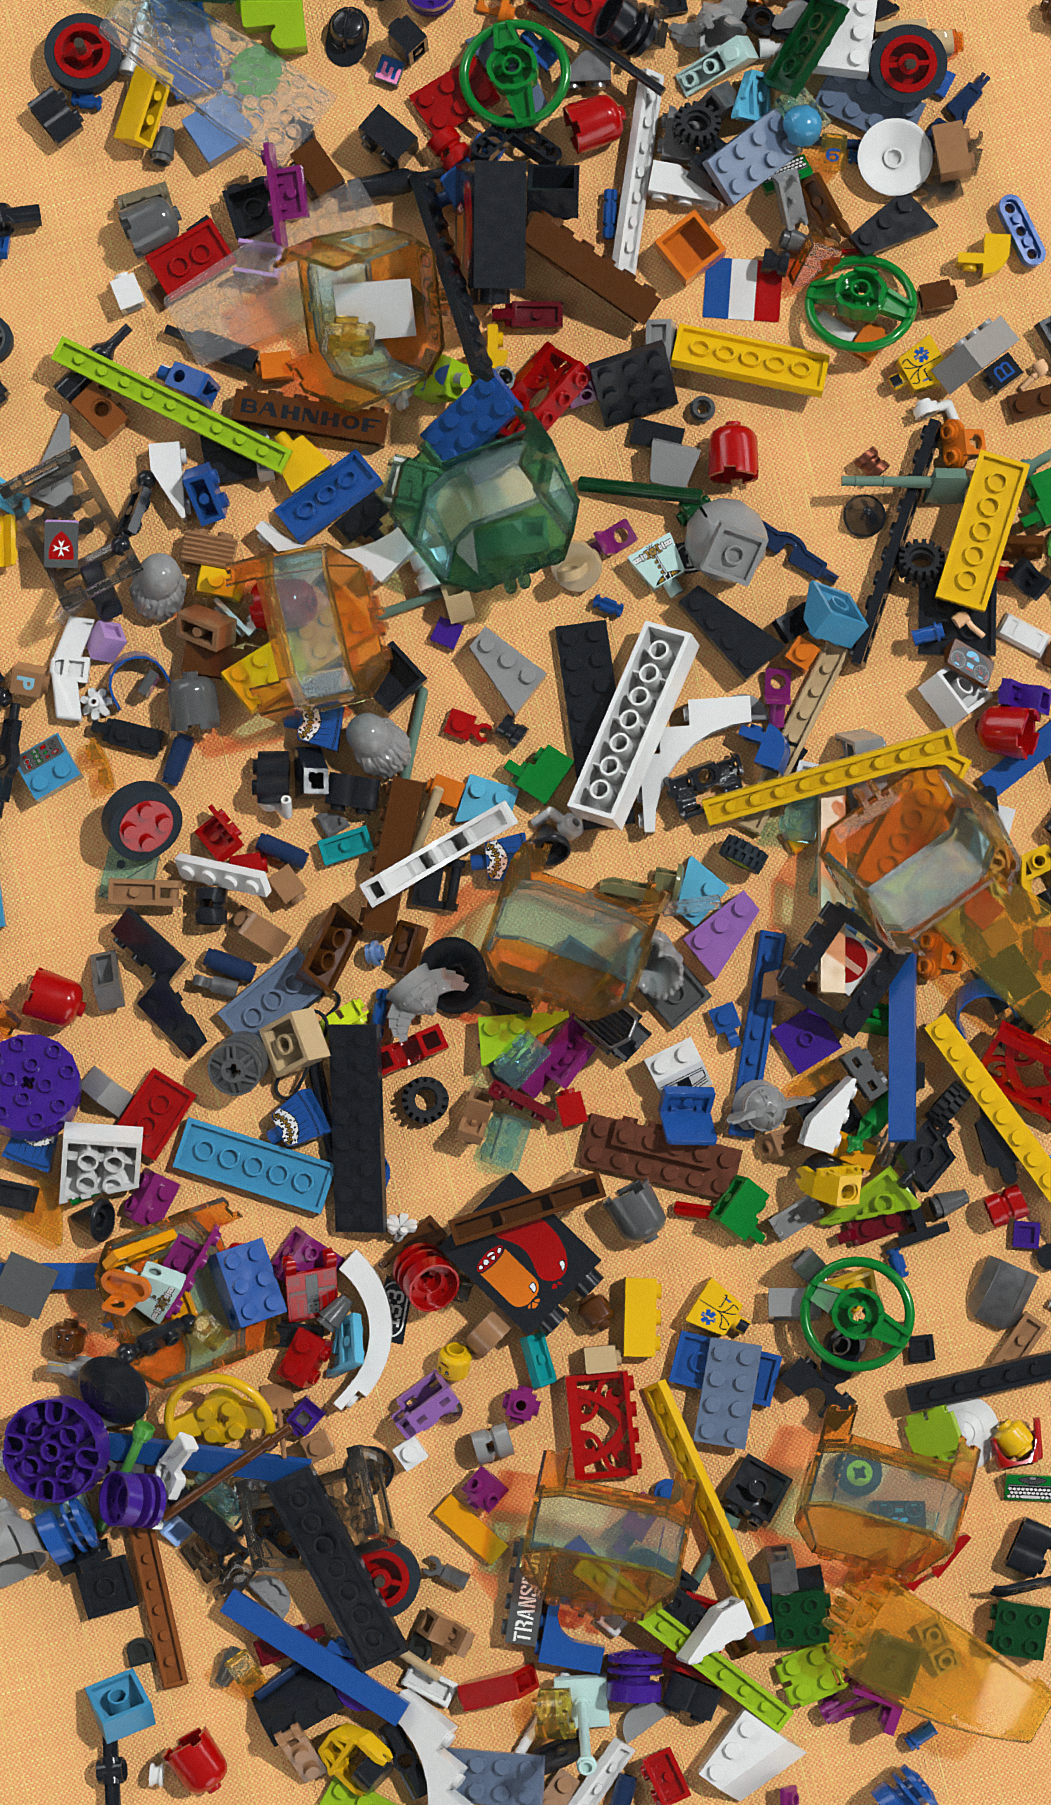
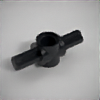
[741,6,793,41]
[96,1735,128,1805]

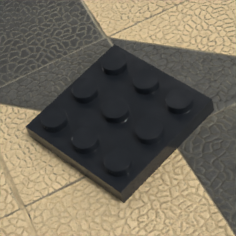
[588,340,679,428]
[917,579,997,657]

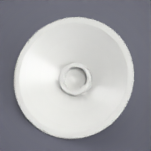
[857,118,933,196]
[926,1397,999,1472]

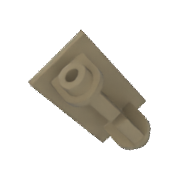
[117,181,173,209]

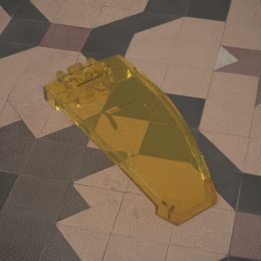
[905,851,1051,1044]
[822,1569,1051,1744]

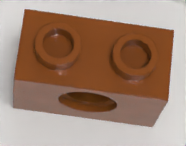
[71,381,131,443]

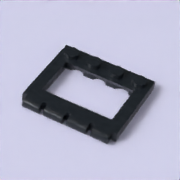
[776,901,912,1039]

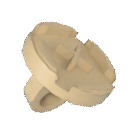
[551,540,602,592]

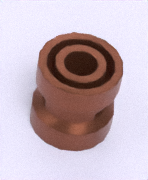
[854,446,890,476]

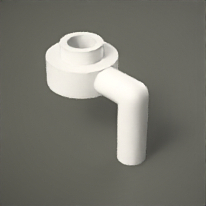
[913,398,959,420]
[258,795,293,819]
[531,807,584,841]

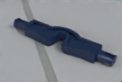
[926,72,990,155]
[762,520,839,585]

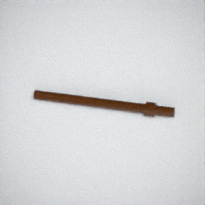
[163,1423,294,1522]

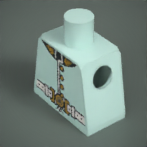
[627,532,685,599]
[123,1261,187,1324]

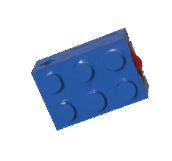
[207,1238,288,1331]

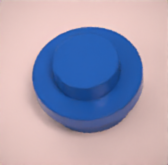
[654,1479,681,1505]

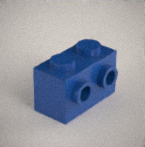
[182,462,230,526]

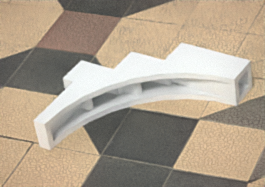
[255,520,428,587]
[637,696,752,834]
[359,800,518,908]
[398,1688,474,1805]

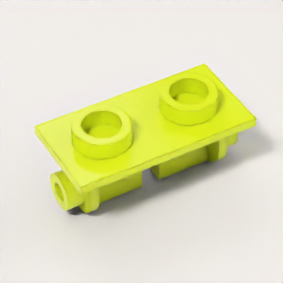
[319,998,370,1041]

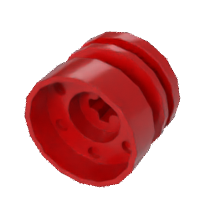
[392,1242,460,1312]

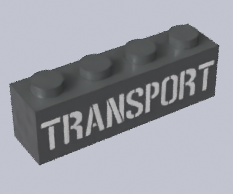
[500,1535,551,1647]

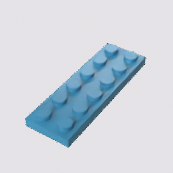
[172,1117,334,1214]

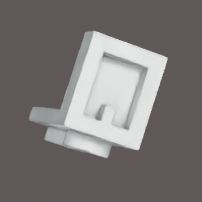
[213,597,261,639]

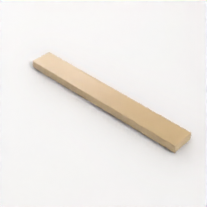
[737,641,850,836]
[817,788,845,994]

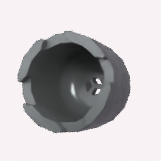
[117,196,182,259]
[167,671,221,731]
[602,1178,666,1244]

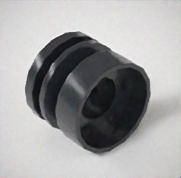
[594,0,660,58]

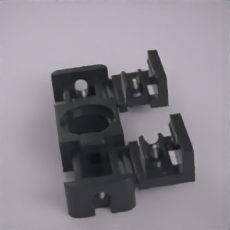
[664,752,744,820]

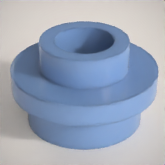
[365,940,385,966]

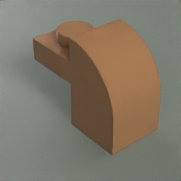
[228,905,291,958]
[455,1086,495,1146]
[463,1306,516,1358]
[415,1607,475,1658]

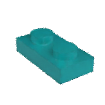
[317,825,375,866]
[519,1332,557,1389]

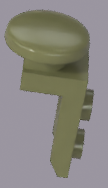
[599,863,684,903]

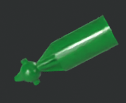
[846,1090,888,1154]

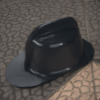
[326,7,369,67]
[820,1328,866,1384]

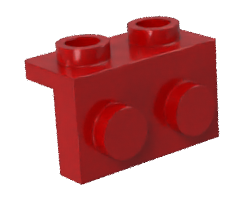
[194,804,244,862]
[276,1327,333,1388]
[639,1746,692,1805]

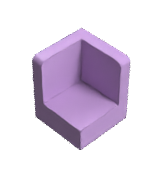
[86,619,127,663]

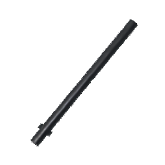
[527,0,666,97]

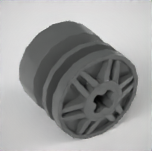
[207,1031,270,1096]

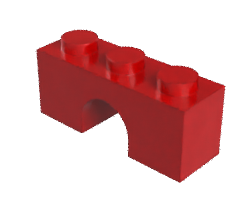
[381,1023,449,1077]

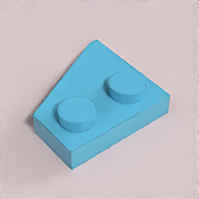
[731,70,771,123]
[455,774,519,823]
[676,855,729,927]
[326,1313,364,1378]

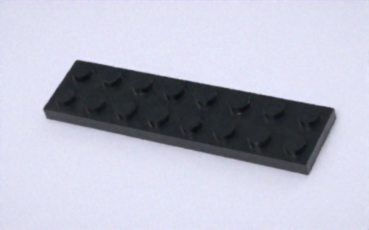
[555,620,635,831]
[328,1024,387,1233]
[264,1463,410,1673]

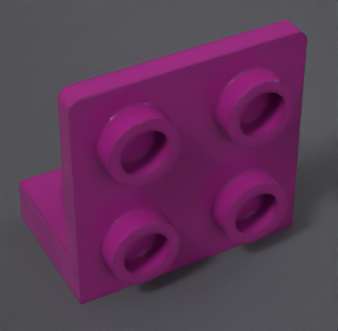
[271,1226,345,1282]
[849,1681,904,1736]

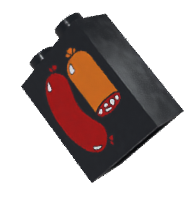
[455,160,526,305]
[438,1172,604,1337]

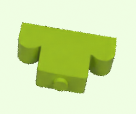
[235,0,308,55]

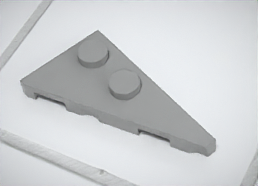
[27,413,75,515]

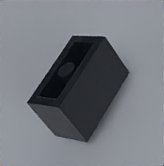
[388,15,429,67]

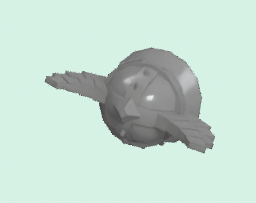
[668,0,748,55]
[385,963,469,1043]
[726,1079,816,1133]

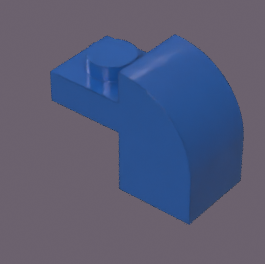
[738,723,790,775]

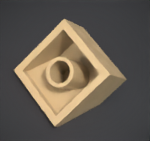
[259,1007,331,1078]

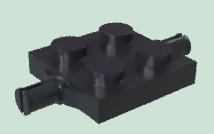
[893,1118,956,1192]

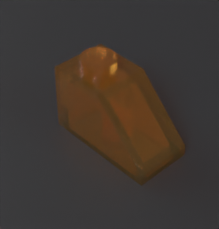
[788,231,842,288]

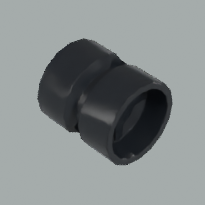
[194,887,228,925]

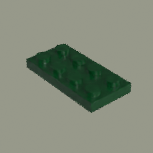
[761,0,850,99]

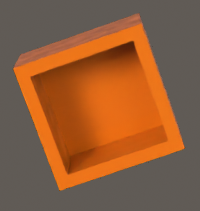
[654,209,727,287]

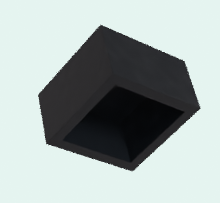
[358,104,419,170]
[527,164,580,220]
[354,640,428,716]

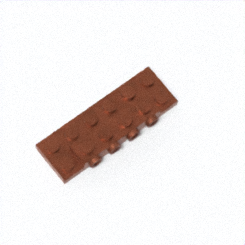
[579,1113,743,1198]

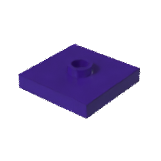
[771,1008,842,1075]

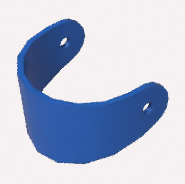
[108,651,171,711]
[955,978,1019,1039]

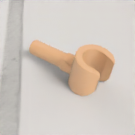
[1019,359,1049,391]
[951,611,986,639]

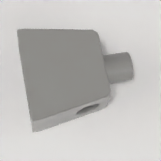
[650,438,701,487]

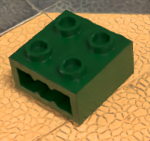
[771,1586,835,1648]
[985,1598,1051,1661]

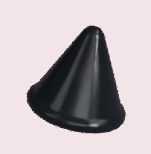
[843,494,886,538]
[528,823,571,867]
[70,1198,115,1243]

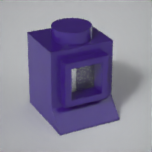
[286,1395,327,1437]

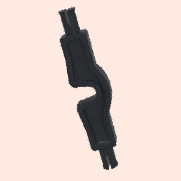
[0,702,22,818]

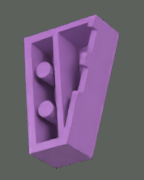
[682,890,760,980]

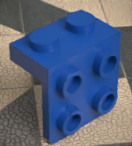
[658,1086,717,1146]

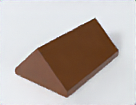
[295,903,363,995]

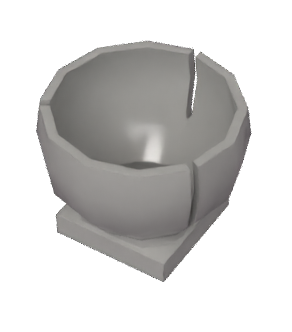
[684,498,769,587]
[0,1497,50,1589]

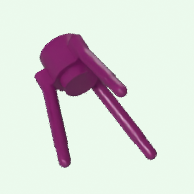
[818,1664,879,1725]

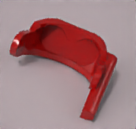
[990,1417,1043,1470]

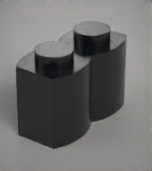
[27,86,84,148]
[80,560,123,621]
[252,751,290,803]
[325,772,382,816]
[1004,1516,1051,1578]
[662,1670,722,1723]

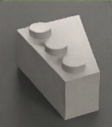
[931,316,1020,394]
[469,626,547,717]
[835,728,891,818]

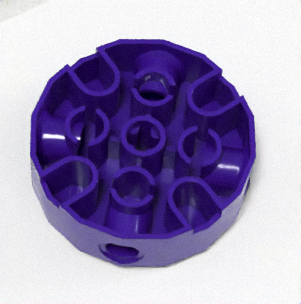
[0,1034,82,1141]
[2,1395,111,1503]

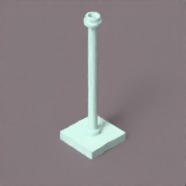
[554,1673,610,1776]

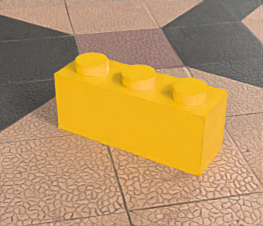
[113,65,174,149]
[623,1277,662,1357]

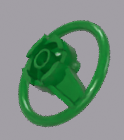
[459,19,571,129]
[804,255,918,353]
[800,1256,915,1372]

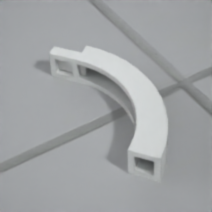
[333,1249,393,1410]

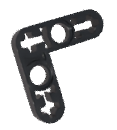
[468,114,562,165]
[218,1509,307,1572]

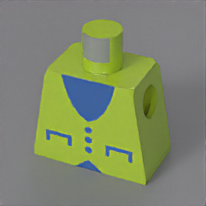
[413,349,472,404]

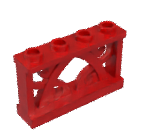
[497,341,592,453]
[980,1020,1051,1123]
[565,1370,642,1481]

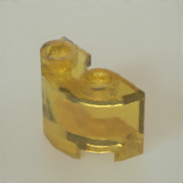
[322,315,376,357]
[531,1688,577,1740]

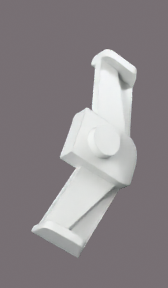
[49,616,96,722]
[152,1432,199,1530]

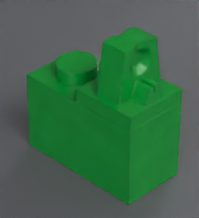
[1019,467,1051,530]
[503,744,574,806]
[708,1175,770,1245]

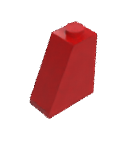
[457,1662,540,1712]

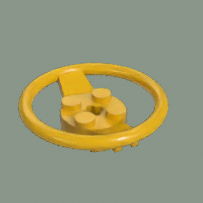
[164,1373,276,1453]

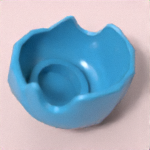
[783,104,822,147]

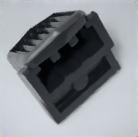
[574,987,643,1056]

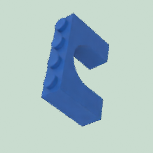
[534,1556,619,1674]

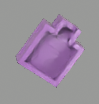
[391,1369,460,1440]

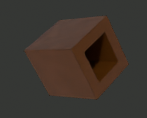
[917,279,958,315]

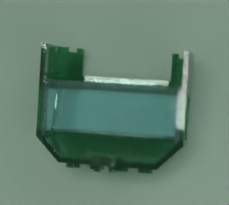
[389,405,580,595]

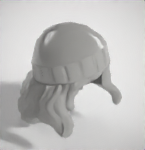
[129,553,187,622]
[346,713,411,779]
[626,929,684,1001]

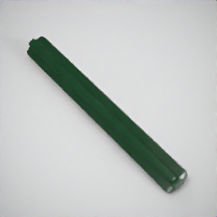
[577,476,703,504]

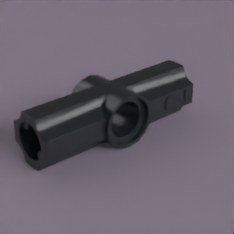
[0,203,42,237]
[377,1722,428,1801]

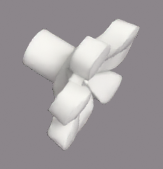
[386,377,414,411]
[80,688,114,721]
[387,1213,417,1242]

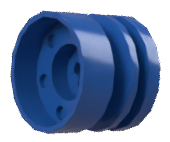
[34,1497,100,1566]
[870,1763,939,1805]

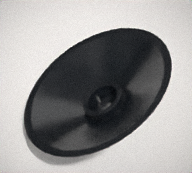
[420,937,488,1014]
[78,1356,150,1424]

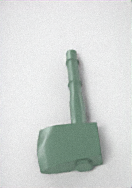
[841,468,970,505]

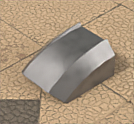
[967,1255,1039,1329]

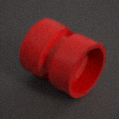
[426,125,470,172]
[983,1184,1029,1229]

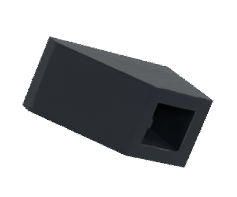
[294,747,329,799]

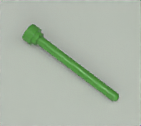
[96,1420,155,1532]

